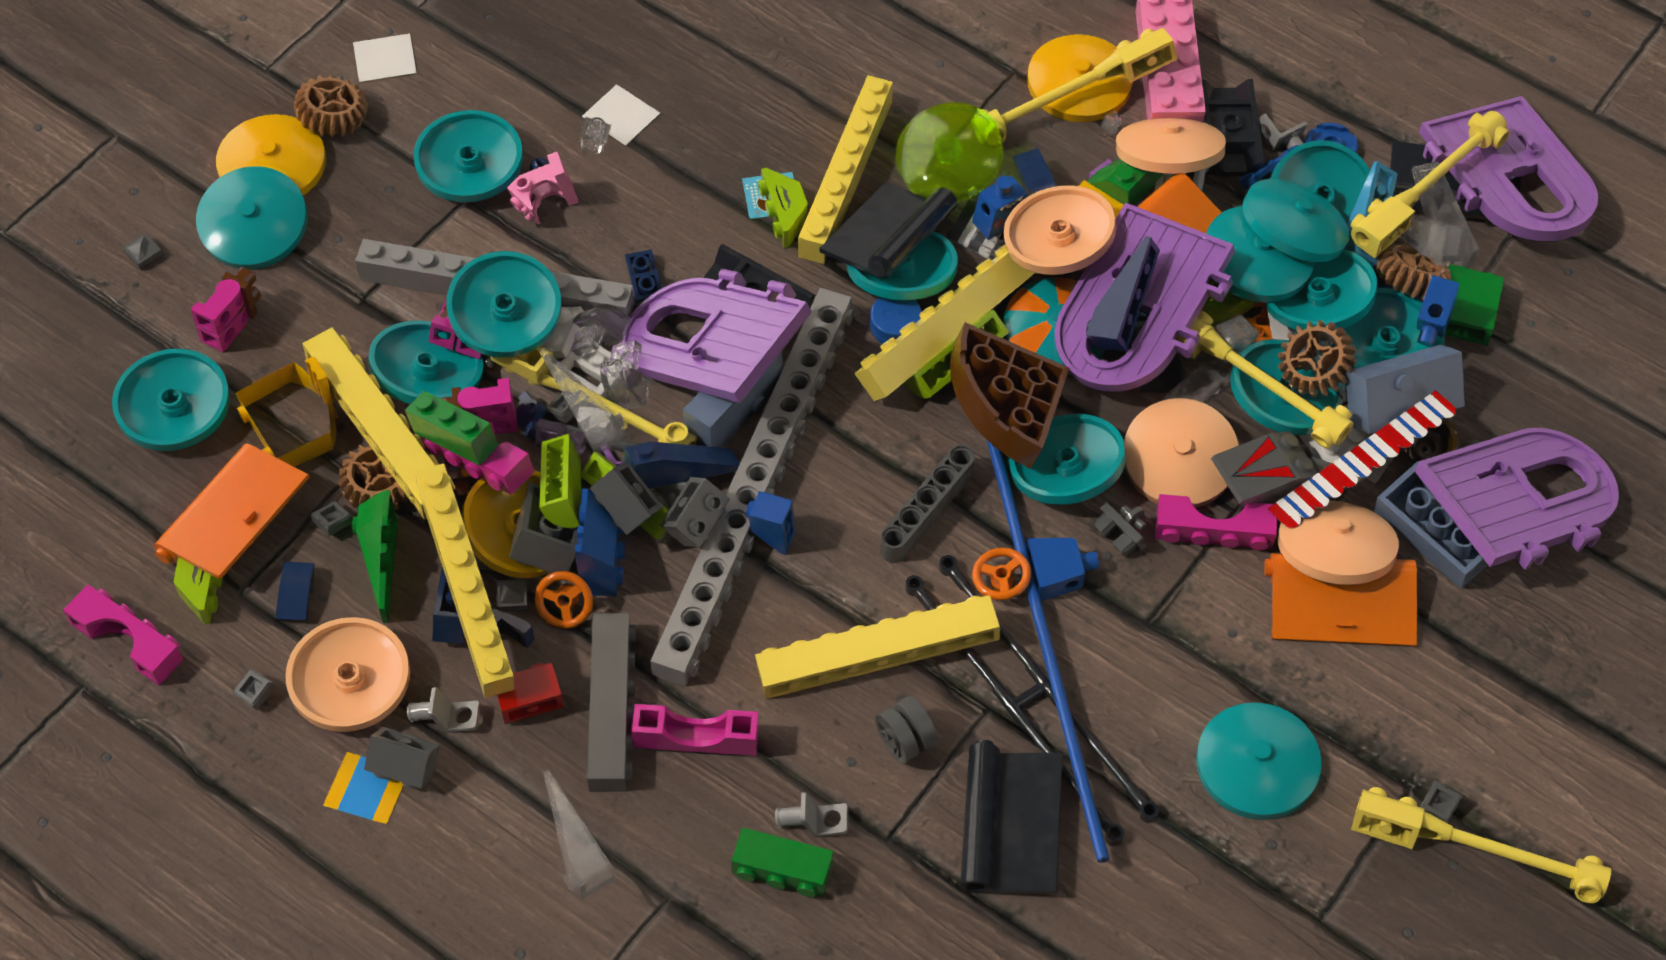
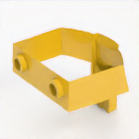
[236,356,338,467]

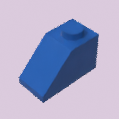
[746,491,796,555]

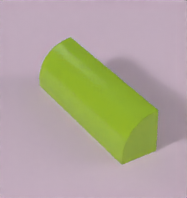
[903,309,1009,398]
[539,434,581,528]

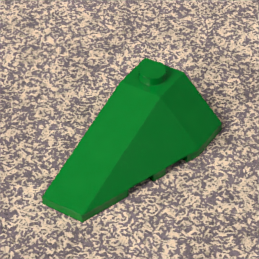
[1087,158,1165,206]
[352,490,398,623]

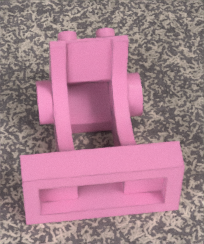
[507,152,579,225]

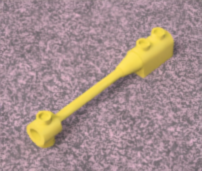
[971,28,1178,146]
[1350,111,1510,258]
[1147,311,1353,449]
[491,346,697,445]
[1351,787,1611,903]

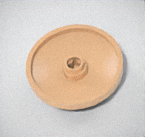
[1116,118,1226,174]
[1004,186,1116,275]
[1124,398,1239,508]
[1278,501,1399,585]
[286,617,410,732]

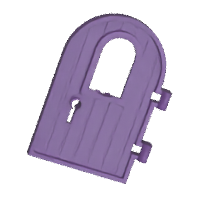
[1419,96,1598,241]
[1055,202,1235,392]
[620,269,812,403]
[1414,428,1619,570]

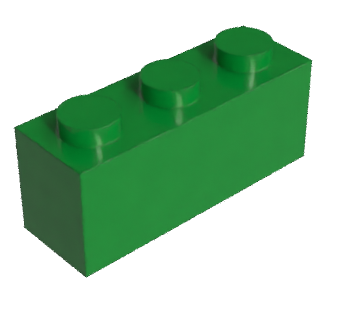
[405,391,498,466]
[731,827,833,897]

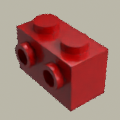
[496,663,564,724]

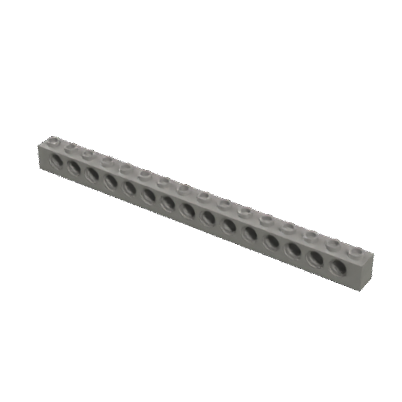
[650,288,855,686]

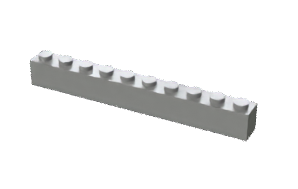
[355,239,635,326]

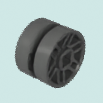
[875,696,938,764]

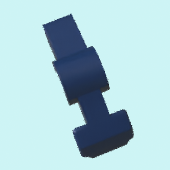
[516,390,547,441]

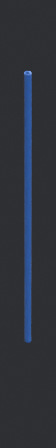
[986,439,1110,863]

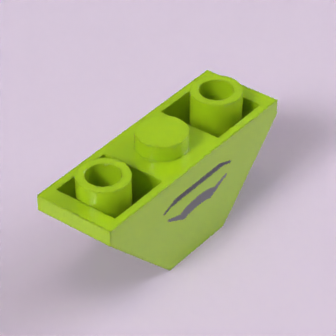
[757,168,808,248]
[173,557,223,624]

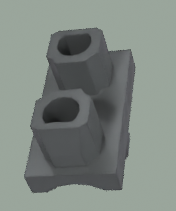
[1094,502,1147,557]

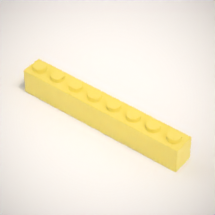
[798,75,893,264]
[854,244,1035,401]
[302,327,455,520]
[415,463,515,698]
[755,595,1000,699]

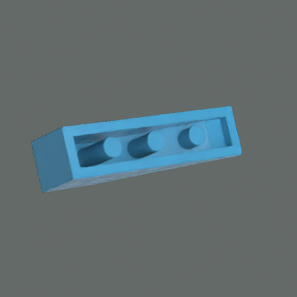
[1344,161,1398,267]

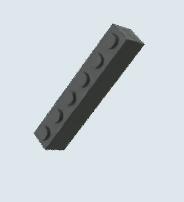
[587,613,636,792]

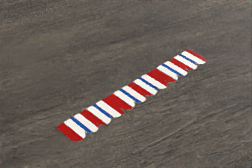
[1268,390,1456,528]

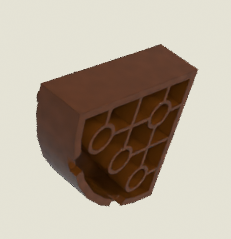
[950,322,1069,469]

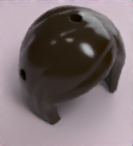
[1407,417,1460,464]

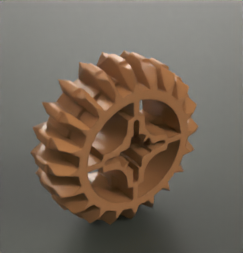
[294,74,368,138]
[1375,243,1451,300]
[1278,319,1357,397]
[339,444,409,510]

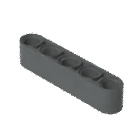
[880,445,975,563]

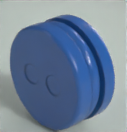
[870,297,922,344]

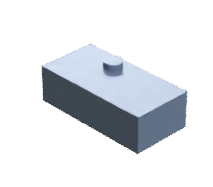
[1346,345,1465,434]
[683,351,782,448]
[1374,461,1488,589]

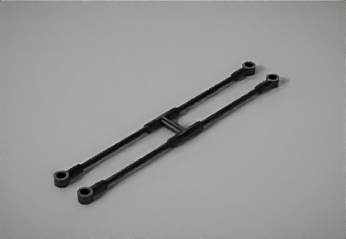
[905,555,1159,846]

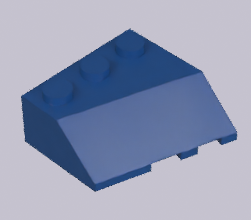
[575,489,625,596]

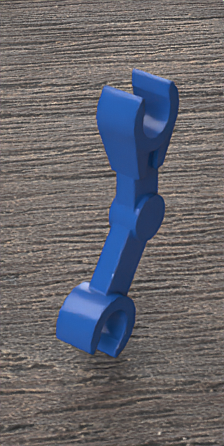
[1239,145,1299,190]

